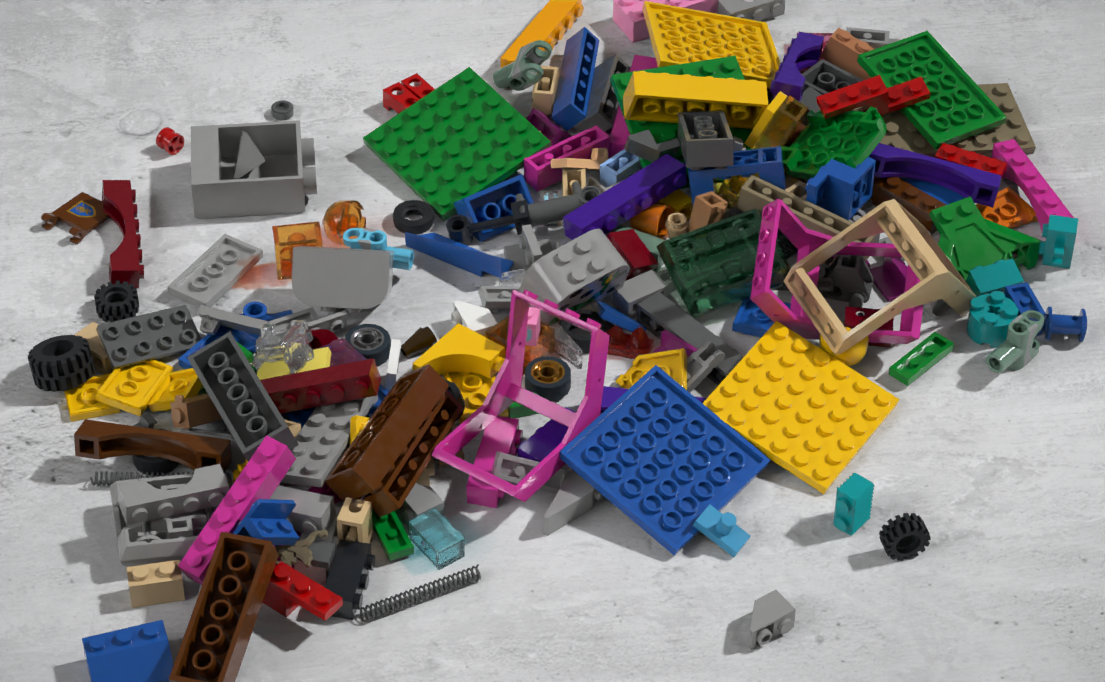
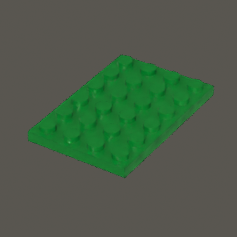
[857,31,1007,150]

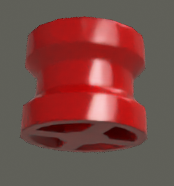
[156,127,185,155]

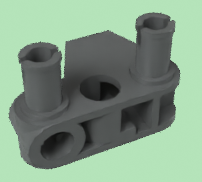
[818,255,874,308]

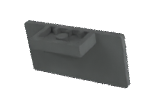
[96,305,201,369]

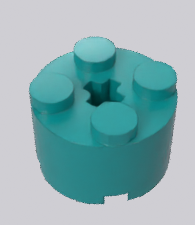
[967,291,1018,348]

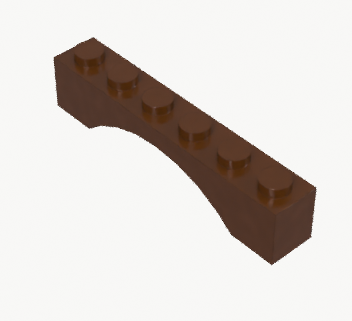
[74,419,232,473]

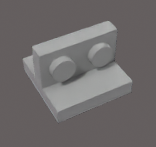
[504,224,553,284]

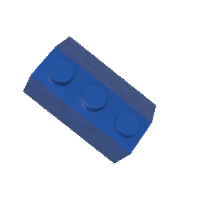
[453,174,534,242]
[82,620,174,682]

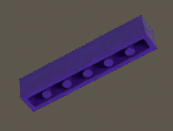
[563,154,687,240]

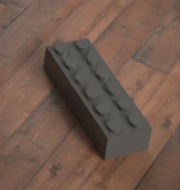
[187,332,299,462]

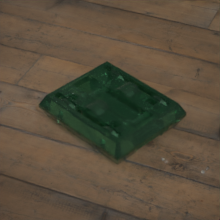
[656,208,791,318]

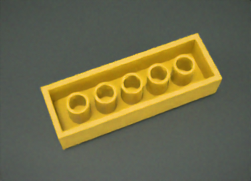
[623,71,768,129]

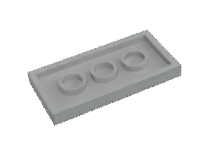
[168,234,263,307]

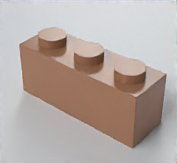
[821,28,874,80]

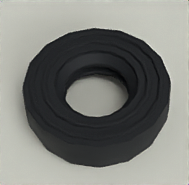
[393,200,434,235]

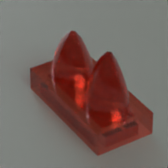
[606,326,654,360]

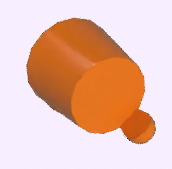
[630,203,675,239]

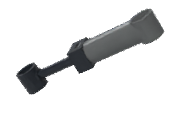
[446,181,602,245]

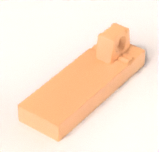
[551,148,608,171]

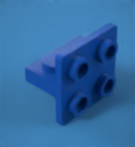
[233,499,300,545]

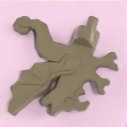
[274,529,328,568]

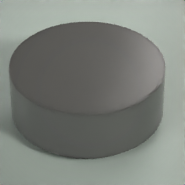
[271,100,294,120]

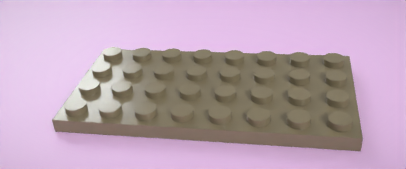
[853,83,1036,158]

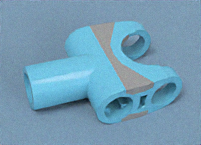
[343,228,414,271]

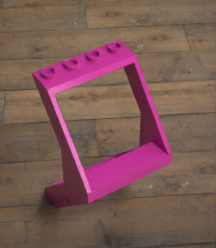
[750,199,923,344]
[431,289,610,502]

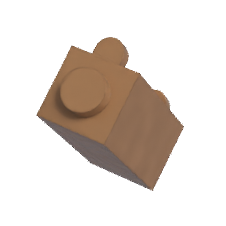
[684,191,728,256]
[170,393,222,428]

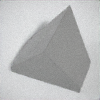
[233,131,265,179]

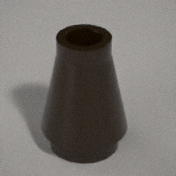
[400,326,437,358]

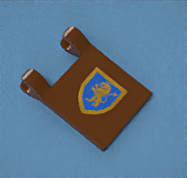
[41,192,110,244]

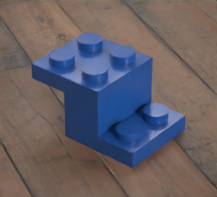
[805,157,876,221]

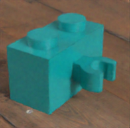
[1039,215,1078,269]

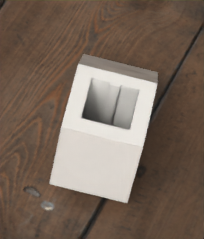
[450,300,498,343]

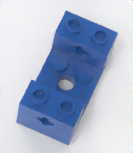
[688,146,785,205]

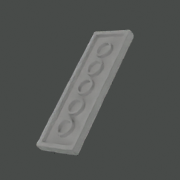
[281,393,378,488]

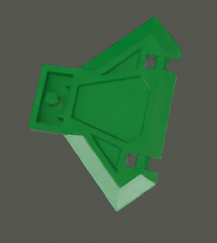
[929,197,1041,282]

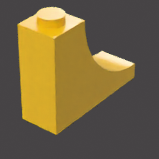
[412,323,505,379]

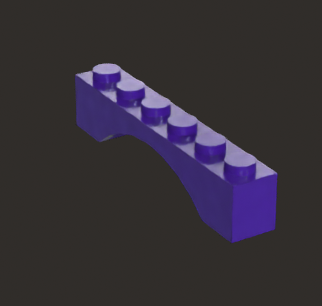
[770,31,824,107]
[869,143,1001,207]

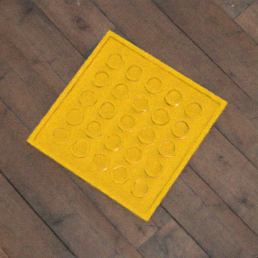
[642,1,781,89]
[703,321,900,494]

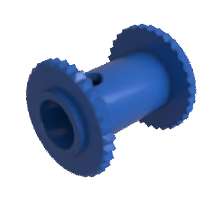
[1043,307,1087,342]

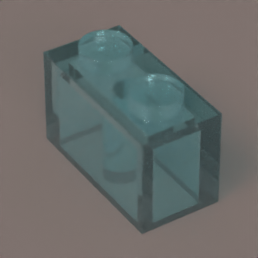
[409,508,466,570]

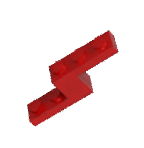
[816,75,930,119]
[935,143,1007,178]
[262,561,343,621]

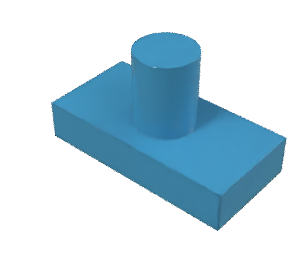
[693,504,751,557]

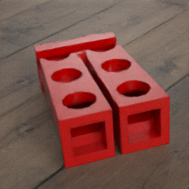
[383,73,435,114]

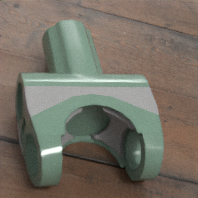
[493,40,552,91]
[986,310,1044,373]

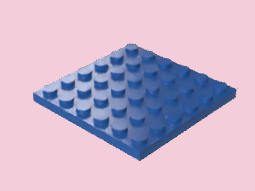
[560,365,771,556]

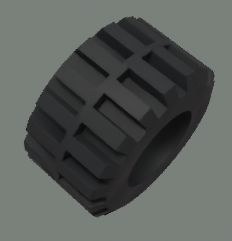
[28,335,95,392]

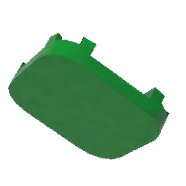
[781,106,886,180]

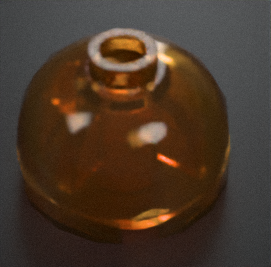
[322,200,366,246]

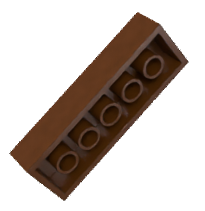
[324,364,449,501]
[169,531,279,682]

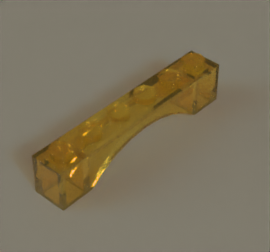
[717,96,809,210]

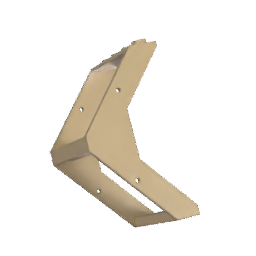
[783,199,977,355]

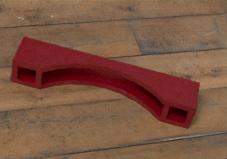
[102,180,144,288]

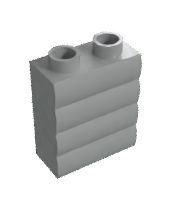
[191,120,317,219]

